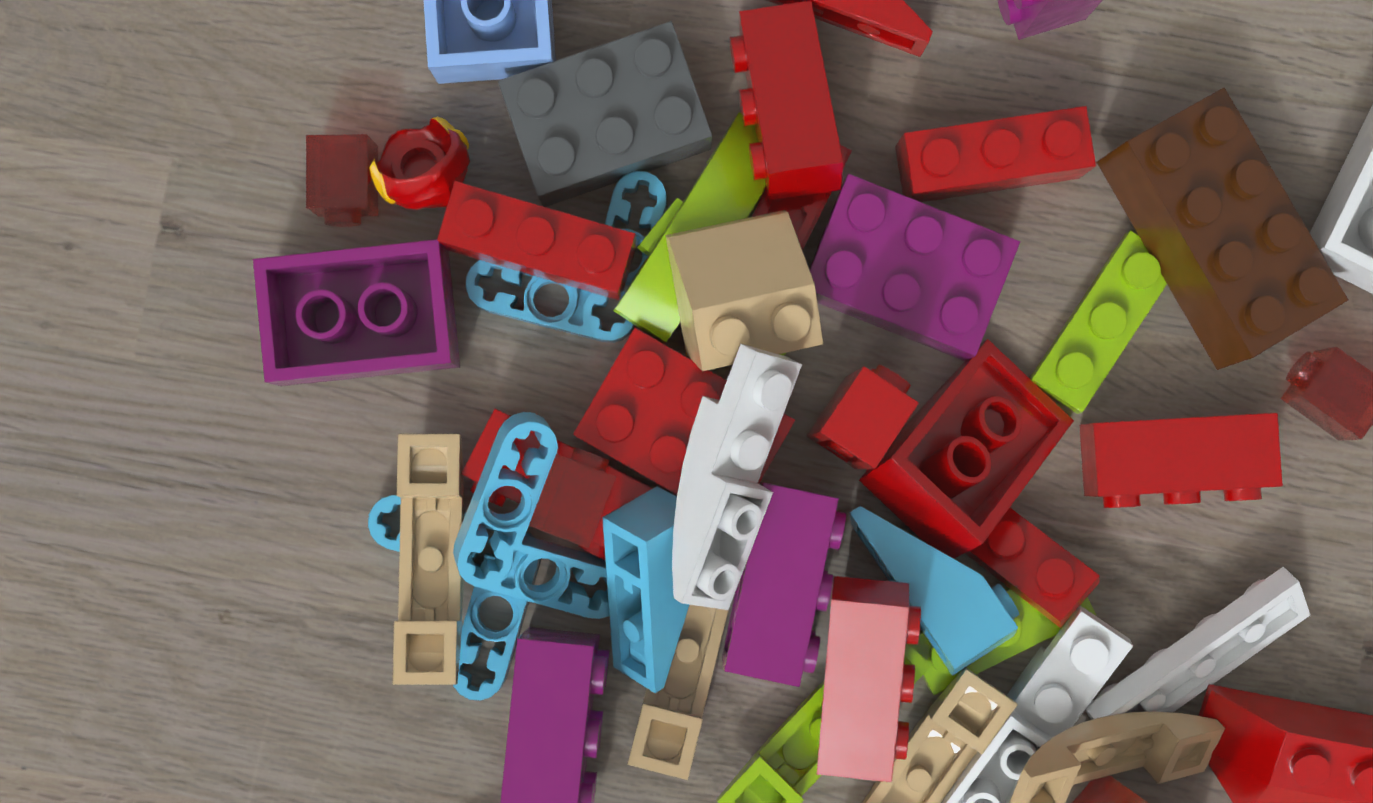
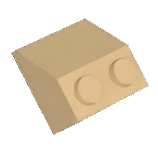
[665,210,823,371]

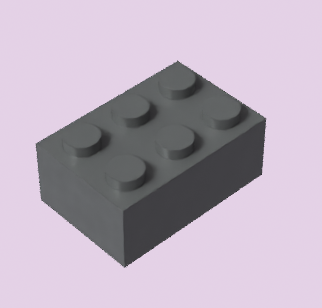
[498,21,712,207]

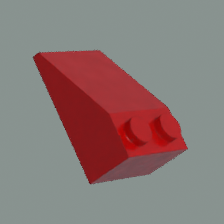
[859,339,1074,559]

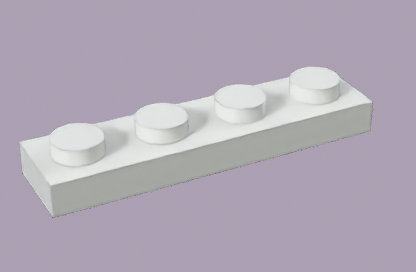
[1085,567,1310,720]

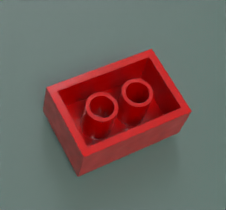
[573,328,796,495]

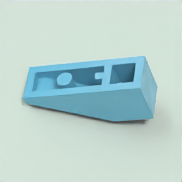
[602,486,689,693]
[850,506,1019,676]

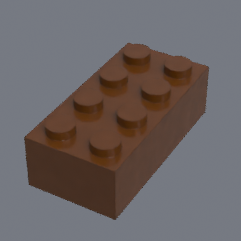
[1097,87,1348,370]

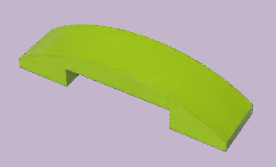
[613,112,766,344]
[717,644,931,803]

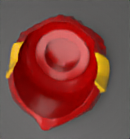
[369,116,470,210]

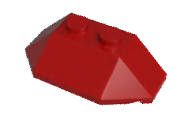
[1198,684,1373,803]

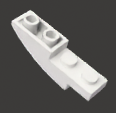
[672,344,802,610]
[942,606,1133,803]

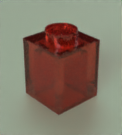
[306,134,378,227]
[1281,347,1373,441]
[529,447,618,548]

